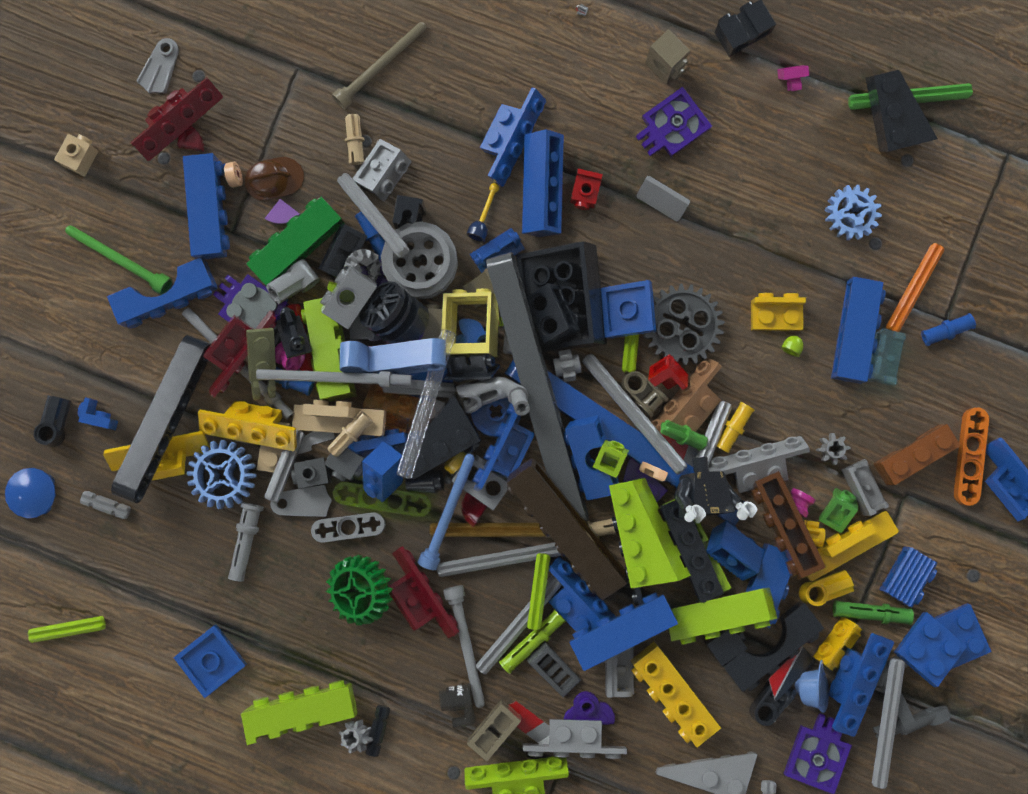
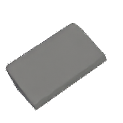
[636,176,690,222]

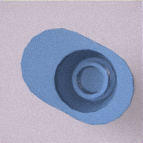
[795,660,829,713]

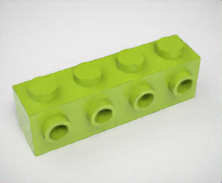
[669,588,778,645]

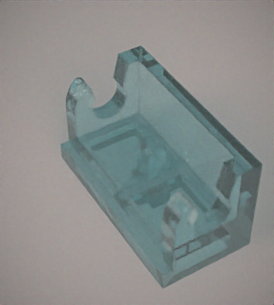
[868,328,907,386]

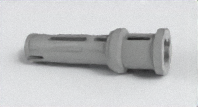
[228,502,264,582]

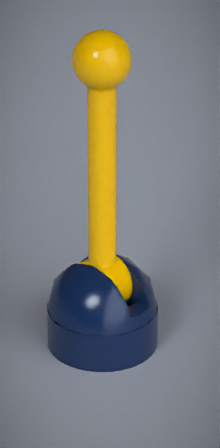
[466,183,499,242]

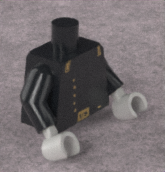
[674,457,757,523]

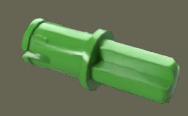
[660,420,708,451]

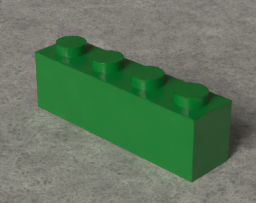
[246,196,345,286]

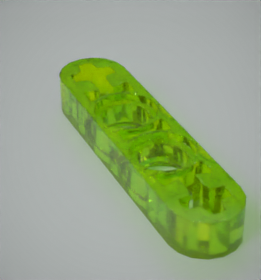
[333,482,432,517]

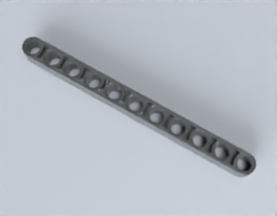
[486,252,589,521]

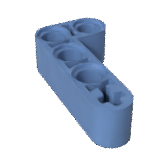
[340,338,446,375]

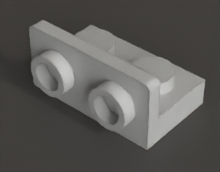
[353,139,411,201]

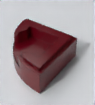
[177,126,204,152]
[461,492,488,527]

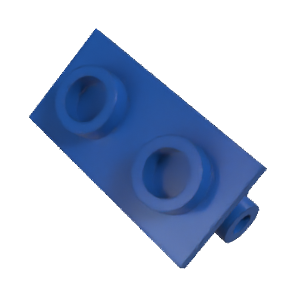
[470,228,525,273]

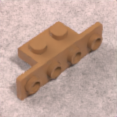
[651,358,722,435]

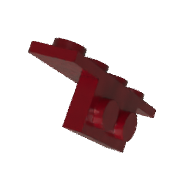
[130,77,223,161]
[203,309,277,397]
[389,546,459,638]

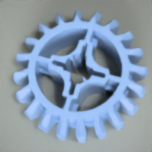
[186,440,257,509]

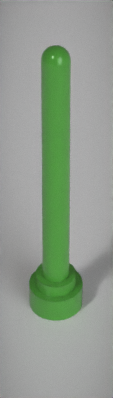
[65,225,173,295]

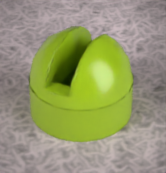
[781,336,803,357]

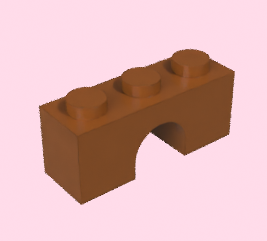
[873,424,961,485]

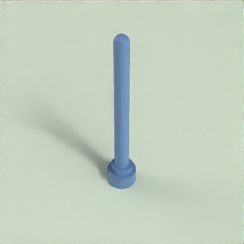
[418,454,475,570]

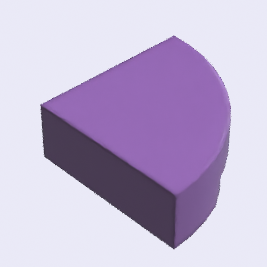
[265,199,300,225]

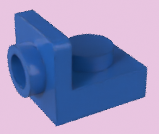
[78,397,118,431]

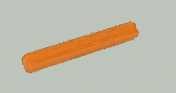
[886,243,944,333]

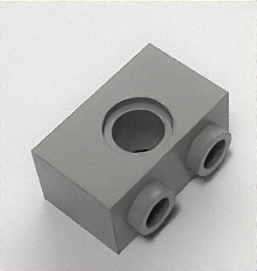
[320,266,377,329]

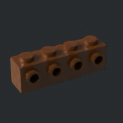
[751,471,826,580]

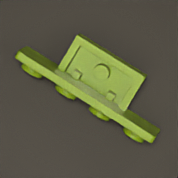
[464,756,569,794]

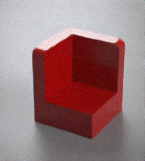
[648,354,688,390]

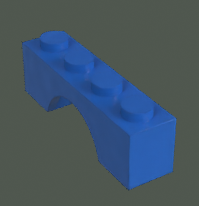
[107,257,218,329]

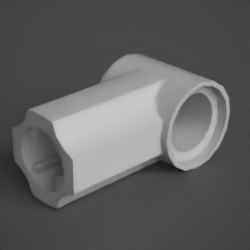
[266,259,320,304]

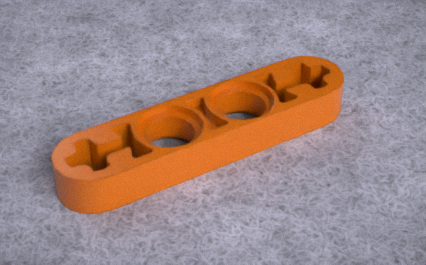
[954,407,989,506]

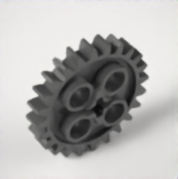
[643,283,725,366]

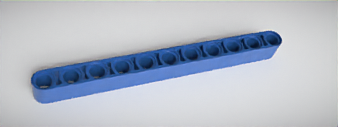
[504,359,745,526]

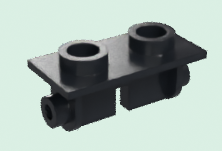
[276,307,312,358]
[444,354,500,382]

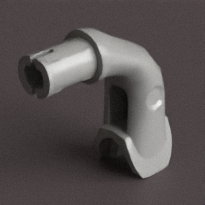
[456,377,530,415]

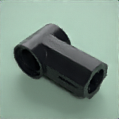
[33,395,71,447]

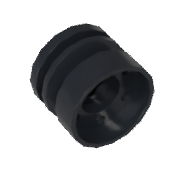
[359,281,429,344]

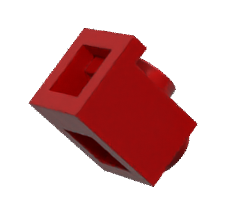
[570,169,603,210]

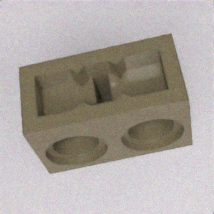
[467,699,521,761]

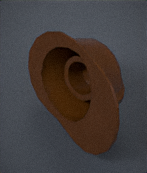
[245,157,304,200]

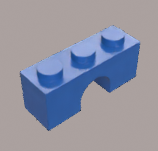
[564,415,619,500]

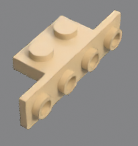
[292,400,386,436]

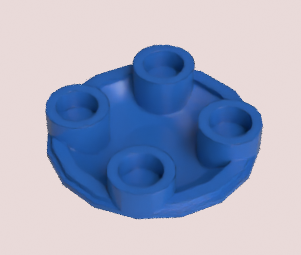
[5,468,56,518]

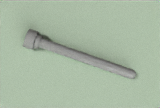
[443,585,485,708]

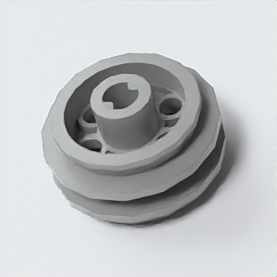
[381,222,458,300]

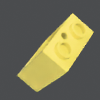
[441,288,499,358]

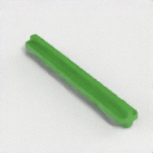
[848,83,973,109]

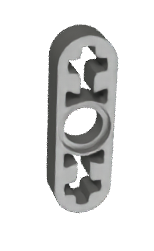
[311,512,386,542]

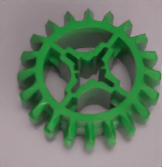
[325,555,394,625]

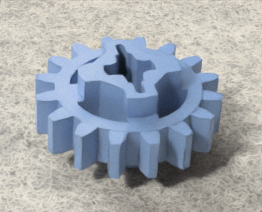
[825,185,882,240]

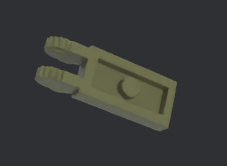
[246,328,276,400]

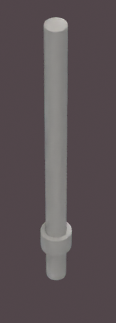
[182,308,294,420]
[256,369,412,387]

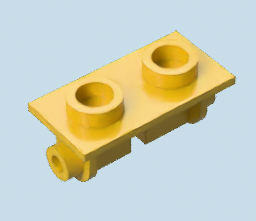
[813,617,862,671]

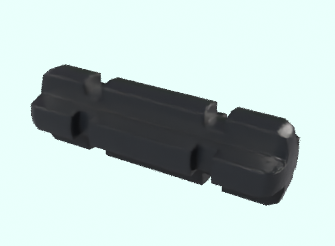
[365,705,390,757]

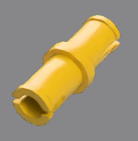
[716,402,755,454]

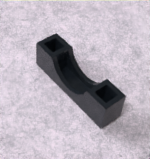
[722,601,824,692]

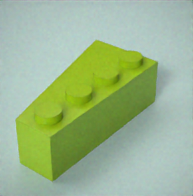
[301,298,357,402]
[609,478,691,588]
[241,680,358,745]

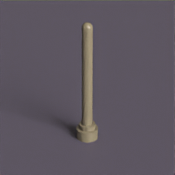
[331,22,426,110]

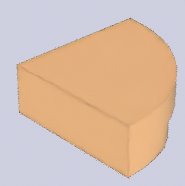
[639,462,668,482]

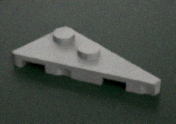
[656,751,757,794]

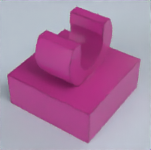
[777,65,809,91]

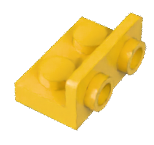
[751,293,806,331]

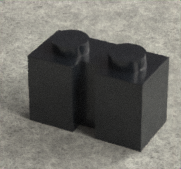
[714,0,776,57]

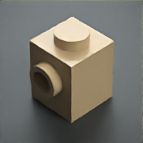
[54,134,98,177]

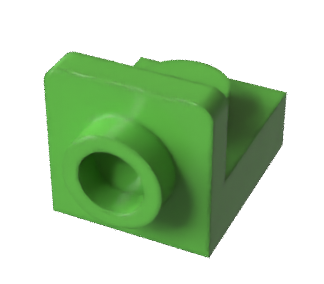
[819,488,858,533]

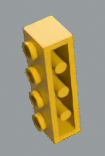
[630,642,721,747]

